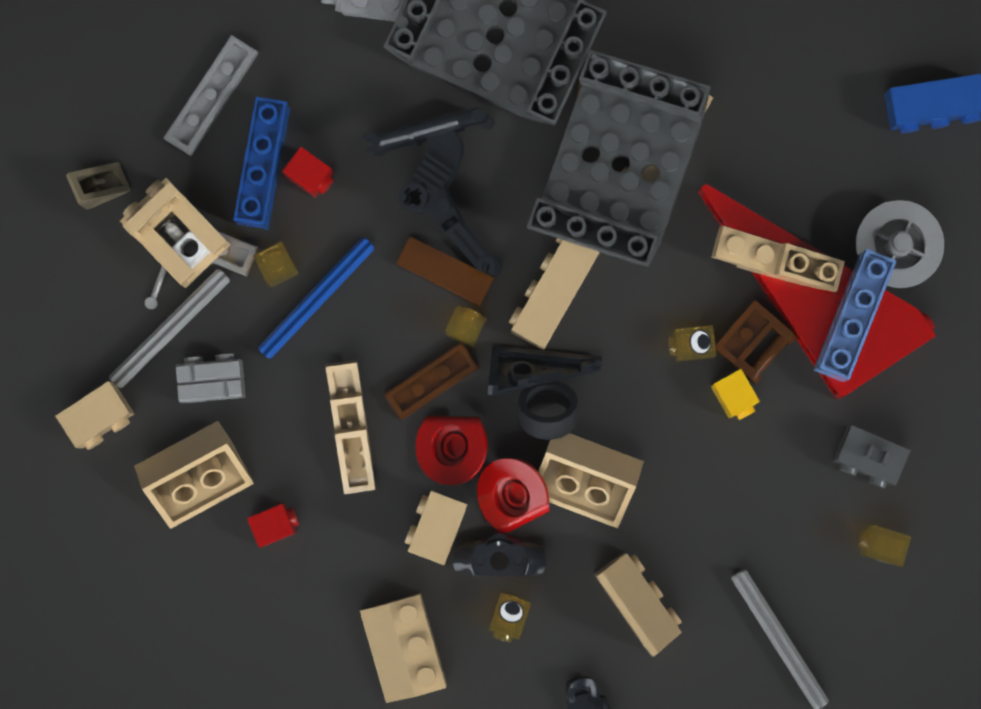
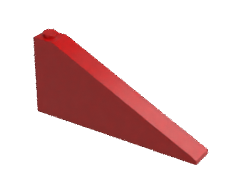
[698,184,936,400]

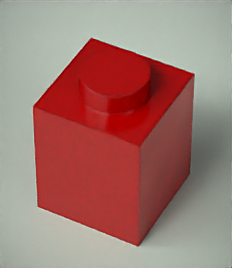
[282,147,334,198]
[247,504,300,548]

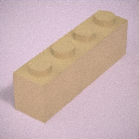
[509,238,600,351]

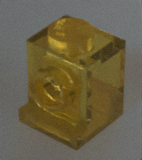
[445,306,487,347]

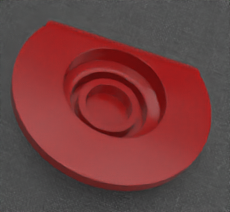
[416,415,487,485]
[477,457,550,533]

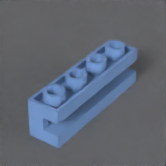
[813,249,896,382]

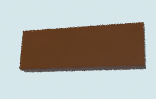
[396,236,494,307]
[384,342,479,421]

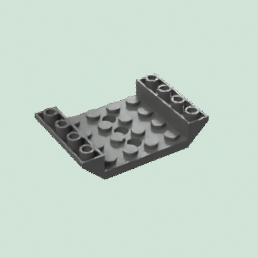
[383,0,607,125]
[526,50,711,268]

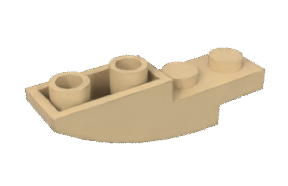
[711,226,845,292]

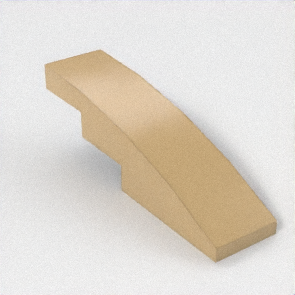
[326,360,376,494]

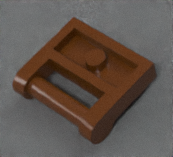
[713,300,797,385]

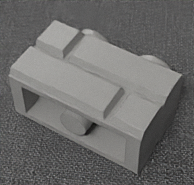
[176,354,246,404]

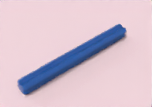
[258,237,374,359]

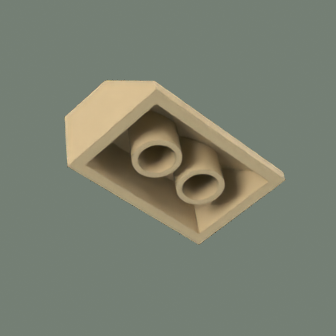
[134,421,254,529]
[538,433,644,528]
[594,552,682,657]
[360,593,447,703]

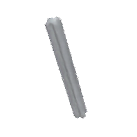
[109,269,230,388]
[731,569,829,709]

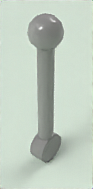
[145,266,167,309]

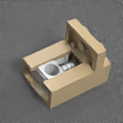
[120,178,231,288]

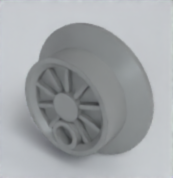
[856,200,944,288]

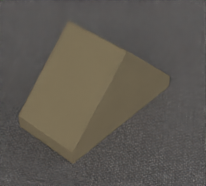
[66,162,131,210]

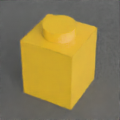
[711,369,760,420]

